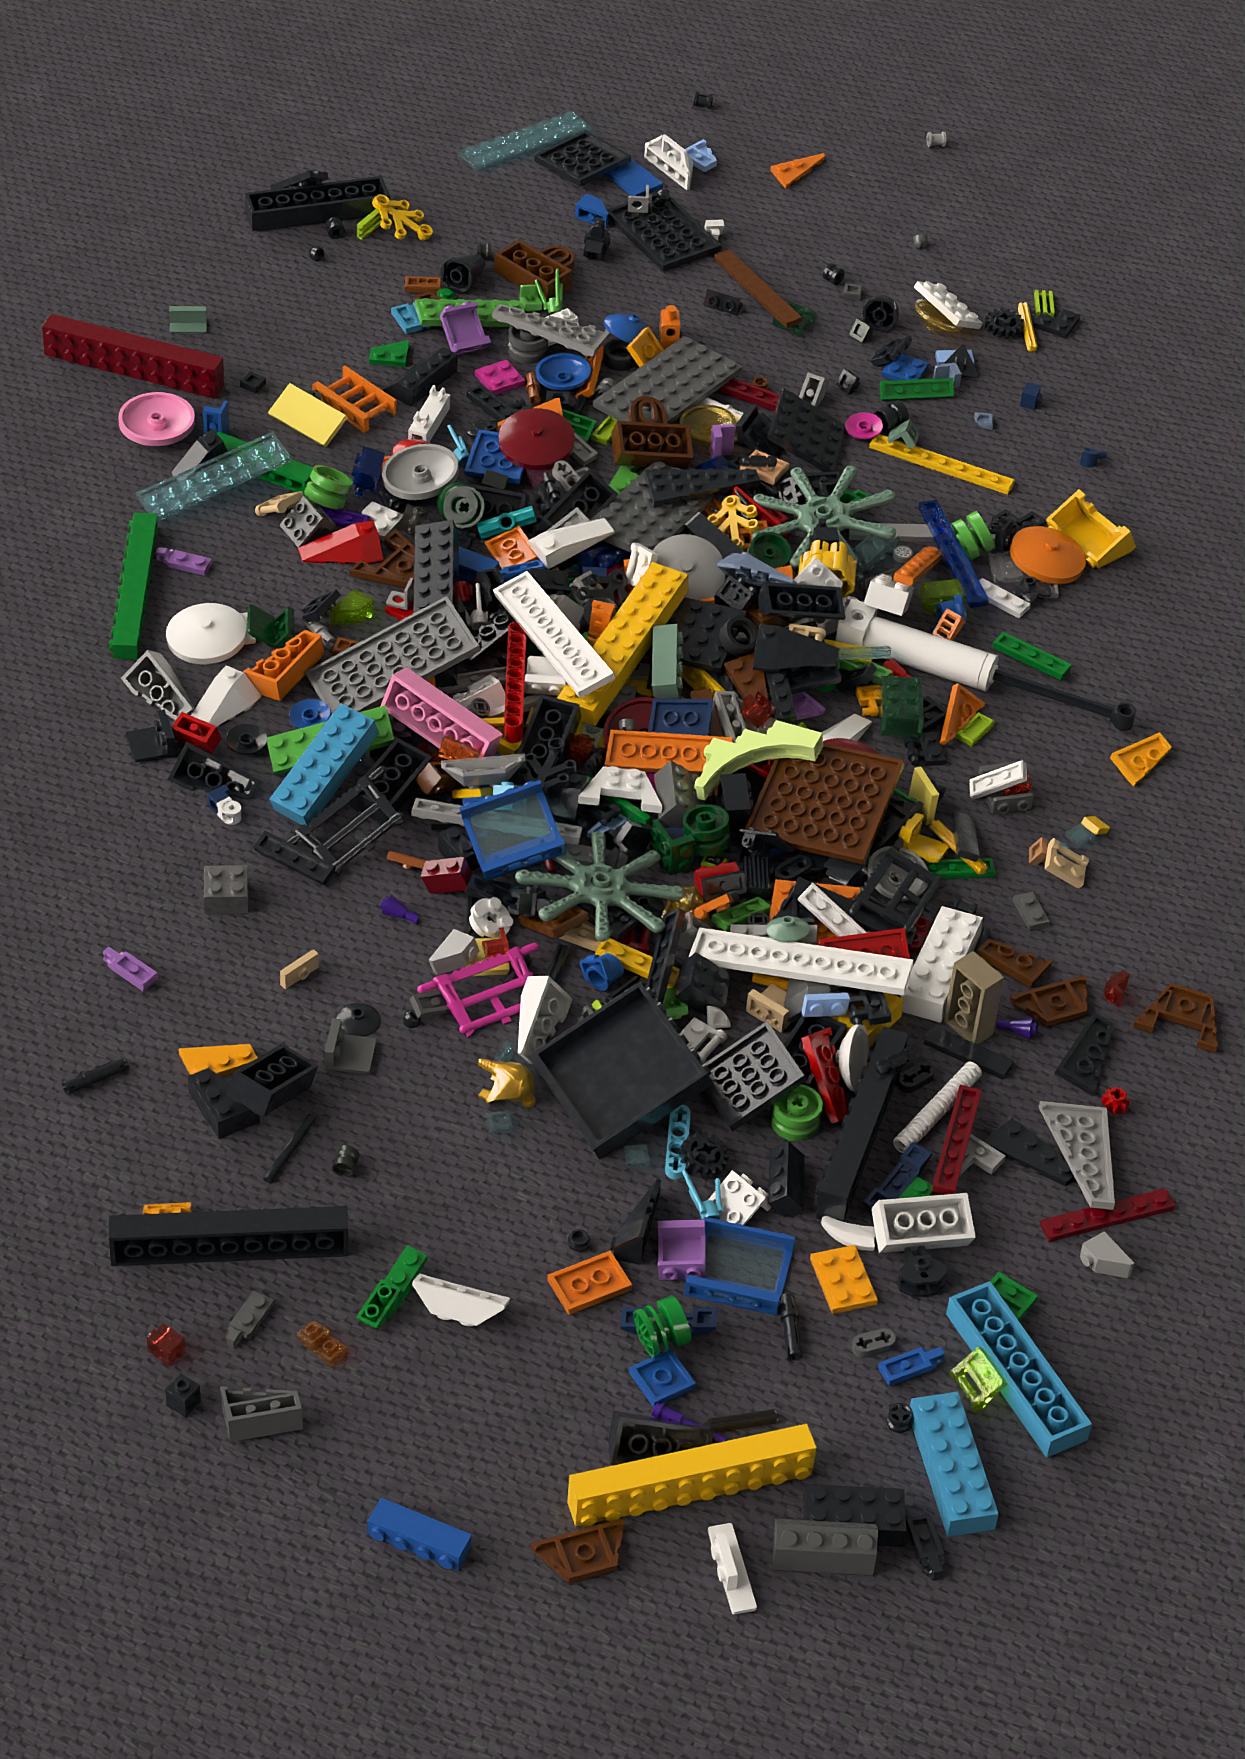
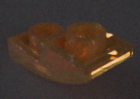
[439,735,480,760]
[296,1320,349,1367]

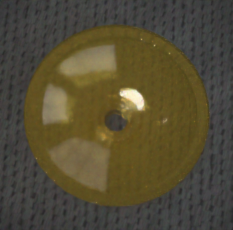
[914,299,963,333]
[680,405,736,443]

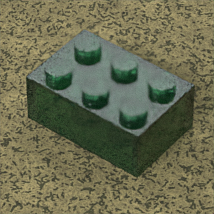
[879,676,924,737]

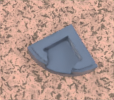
[974,412,993,430]

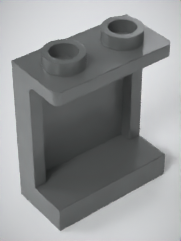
[978,761,1034,814]

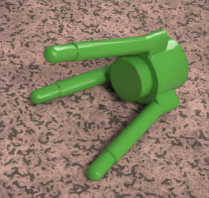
[535,269,563,315]

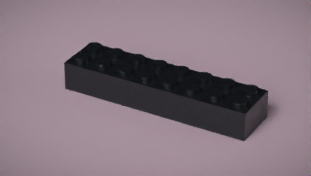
[245,176,390,231]

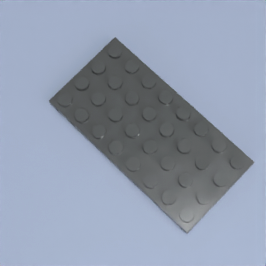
[593,336,743,424]
[590,461,720,555]
[305,596,481,717]

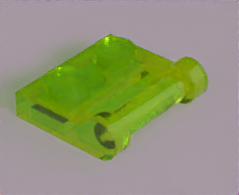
[949,1346,1007,1412]

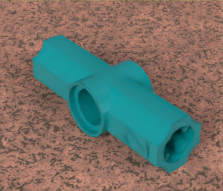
[477,506,537,539]

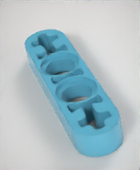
[665,1105,691,1179]

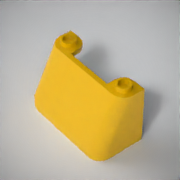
[1046,490,1136,569]

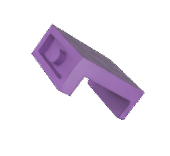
[440,301,491,355]
[658,1220,706,1280]

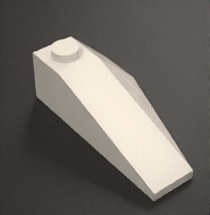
[527,518,615,569]
[191,666,261,728]
[452,674,505,710]
[821,714,872,741]

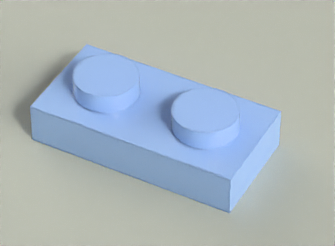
[802,993,850,1017]

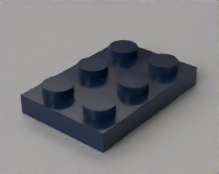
[648,698,715,736]

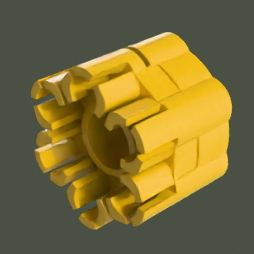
[798,540,857,599]

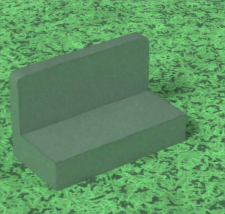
[169,306,207,334]
[887,419,920,449]

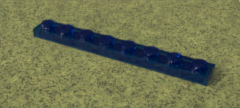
[918,500,989,608]

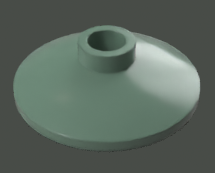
[766,916,810,943]

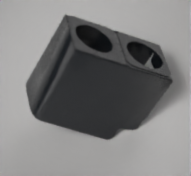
[824,857,869,887]

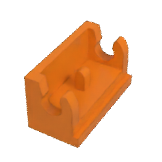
[588,600,615,644]

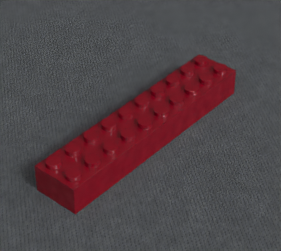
[42,314,224,399]

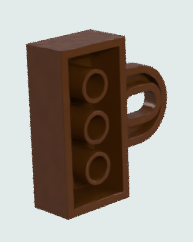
[494,240,575,302]
[611,396,693,469]

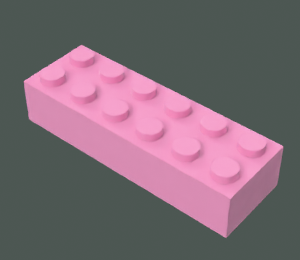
[380,667,503,759]

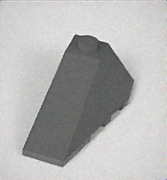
[121,650,194,720]
[784,978,831,1022]

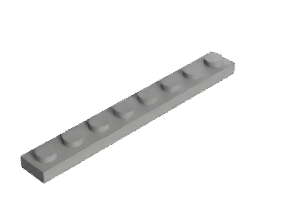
[411,798,582,845]

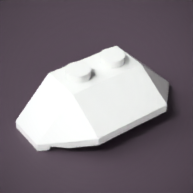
[644,134,693,190]
[412,1273,510,1326]

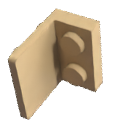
[746,984,792,1033]

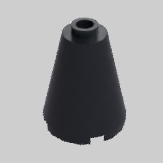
[441,254,485,293]

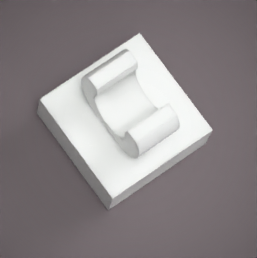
[704,220,724,241]

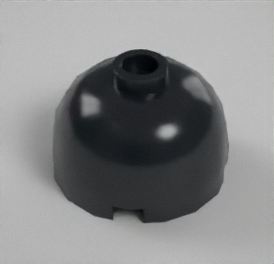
[862,295,900,332]

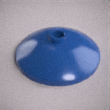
[603,313,648,343]
[535,353,591,391]

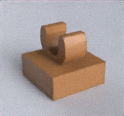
[1029,837,1049,866]

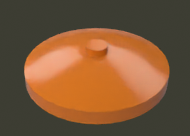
[1010,526,1086,584]

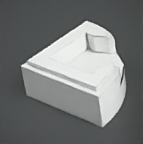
[707,1006,731,1029]

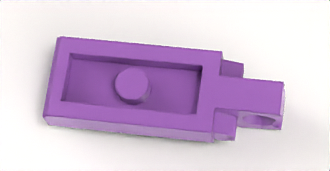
[156,547,212,576]
[103,947,158,991]

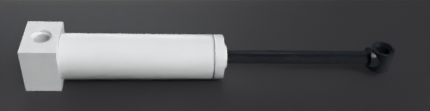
[836,599,1136,731]

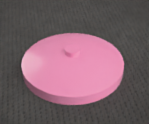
[118,392,195,446]

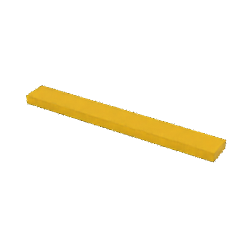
[869,434,1015,495]

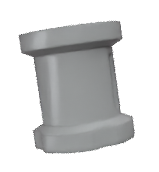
[927,132,947,148]

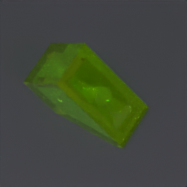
[330,589,374,625]

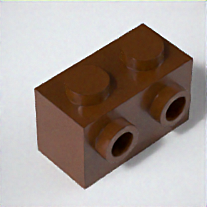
[415,761,459,795]

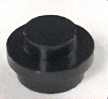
[567,1229,591,1252]

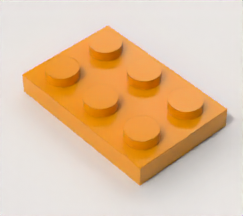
[810,1245,878,1314]

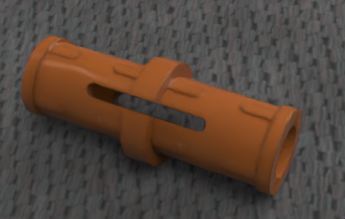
[526,372,541,405]

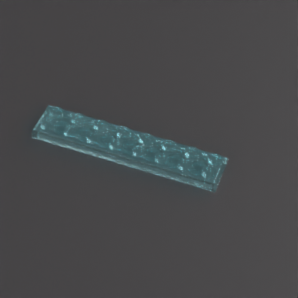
[459,111,591,173]
[136,432,291,521]

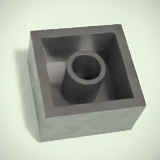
[204,865,248,914]

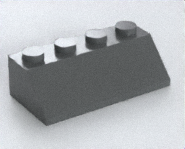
[772,1519,878,1575]

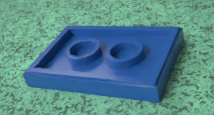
[605,158,663,196]

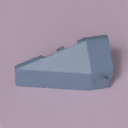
[717,552,798,586]

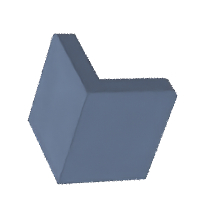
[933,363,961,388]

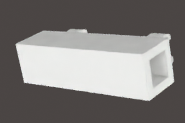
[408,385,450,442]

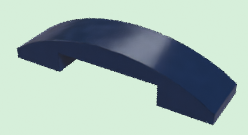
[863,1142,932,1209]
[620,1307,717,1337]

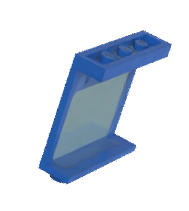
[459,780,566,880]
[684,1217,795,1316]

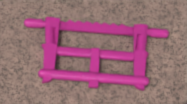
[417,943,539,1038]

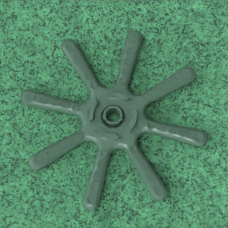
[752,466,896,569]
[515,831,685,942]

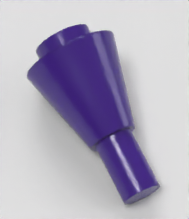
[380,895,420,924]
[996,1018,1038,1040]

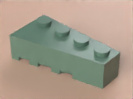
[652,624,683,699]

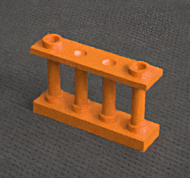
[312,366,397,433]

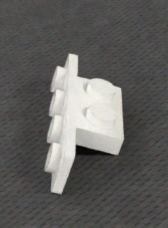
[708,1523,757,1615]

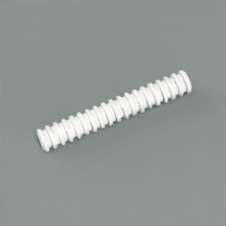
[893,1062,982,1153]

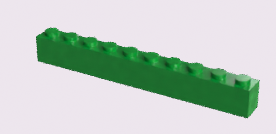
[109,513,158,660]

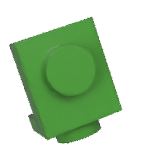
[519,284,543,312]
[663,987,688,1019]

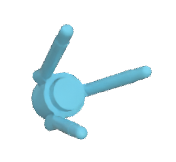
[448,424,469,467]
[682,1170,723,1220]

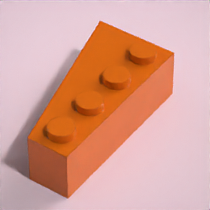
[243,630,325,701]

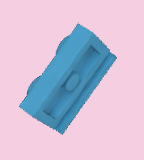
[391,302,430,334]

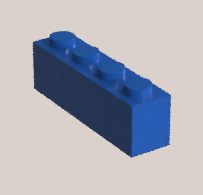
[367,1498,472,1571]

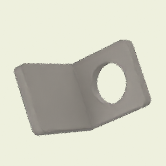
[628,185,652,213]
[386,578,414,610]

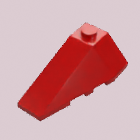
[298,520,383,564]

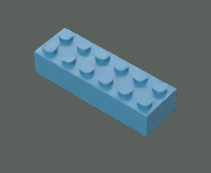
[270,703,379,825]
[910,1392,998,1537]

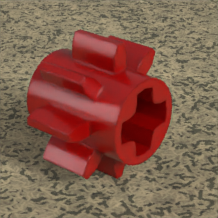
[459,581,473,603]
[1101,1087,1131,1115]

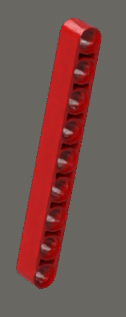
[504,622,526,743]

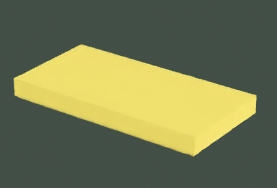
[268,383,347,447]

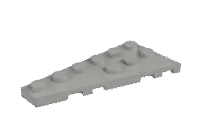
[492,304,611,357]
[1039,1101,1115,1210]

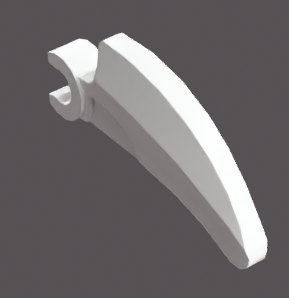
[821,1216,877,1251]

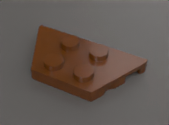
[1010,975,1087,1027]
[531,1518,624,1584]

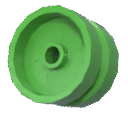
[304,465,353,509]
[952,511,995,561]
[771,1085,823,1141]

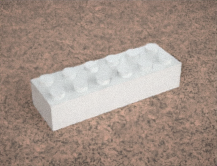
[900,906,983,1023]

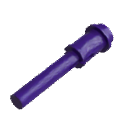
[651,1402,727,1443]

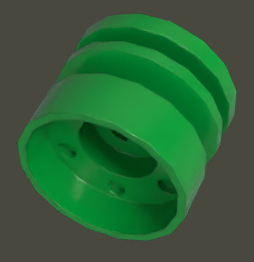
[633,1296,691,1358]

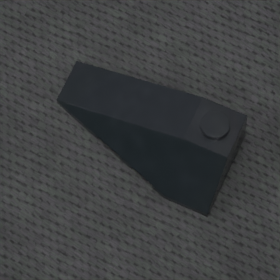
[168,742,261,799]
[609,1411,714,1465]

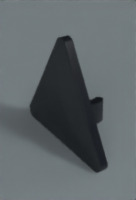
[944,344,979,378]

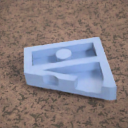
[685,139,717,172]

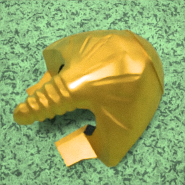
[478,1059,536,1108]

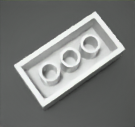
[864,574,914,616]
[871,1193,976,1253]

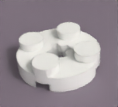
[469,897,513,938]

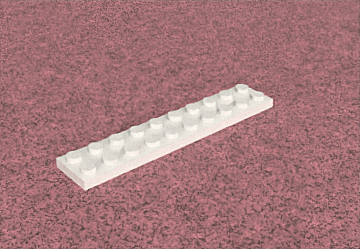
[493,571,616,698]
[689,928,913,995]

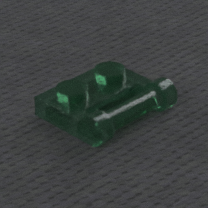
[772,301,818,338]

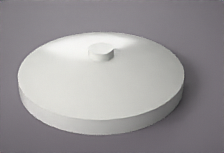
[166,603,247,664]

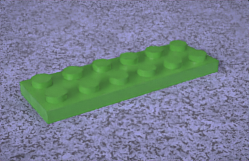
[415,298,525,327]
[266,705,395,776]

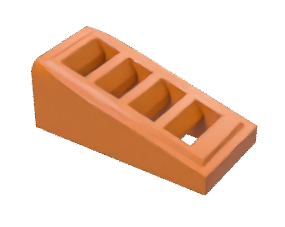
[932,608,966,641]

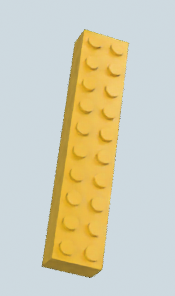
[557,562,689,727]
[567,1424,816,1527]

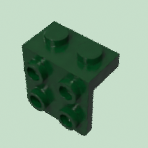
[247,604,295,649]
[650,820,695,875]

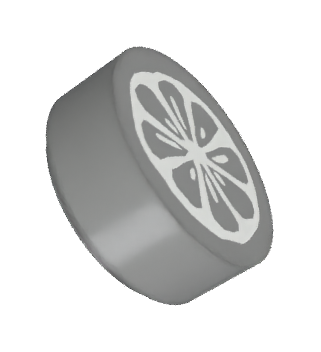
[893,546,913,563]

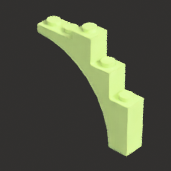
[694,720,823,800]

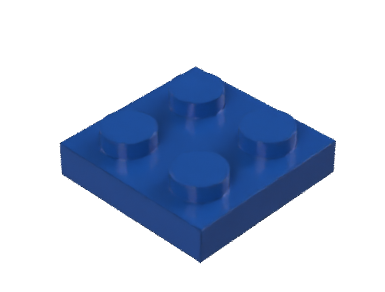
[881,354,929,381]
[629,1349,696,1408]

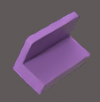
[710,424,735,466]

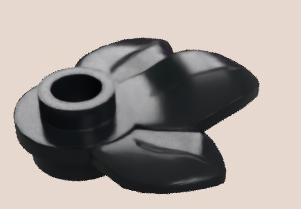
[466,419,499,437]
[1012,576,1051,604]

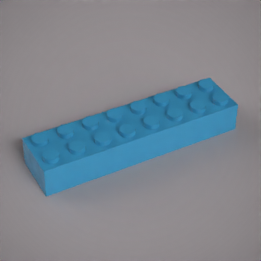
[946,1281,1092,1458]

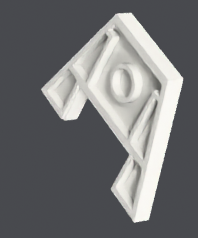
[578,766,662,813]

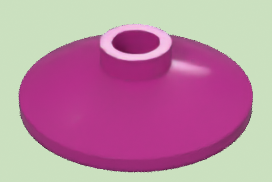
[846,412,883,439]

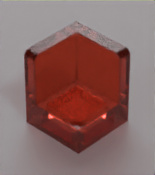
[482,927,509,960]

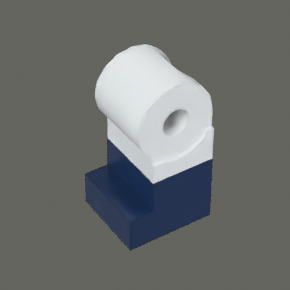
[207,784,241,825]

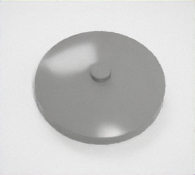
[382,444,459,500]
[653,534,725,600]

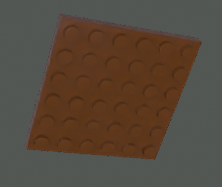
[745,743,904,865]

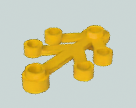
[372,194,433,240]
[708,495,759,551]

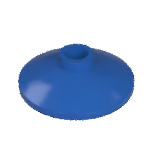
[289,699,331,729]

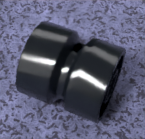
[874,400,909,432]

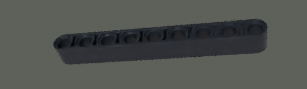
[684,511,803,624]

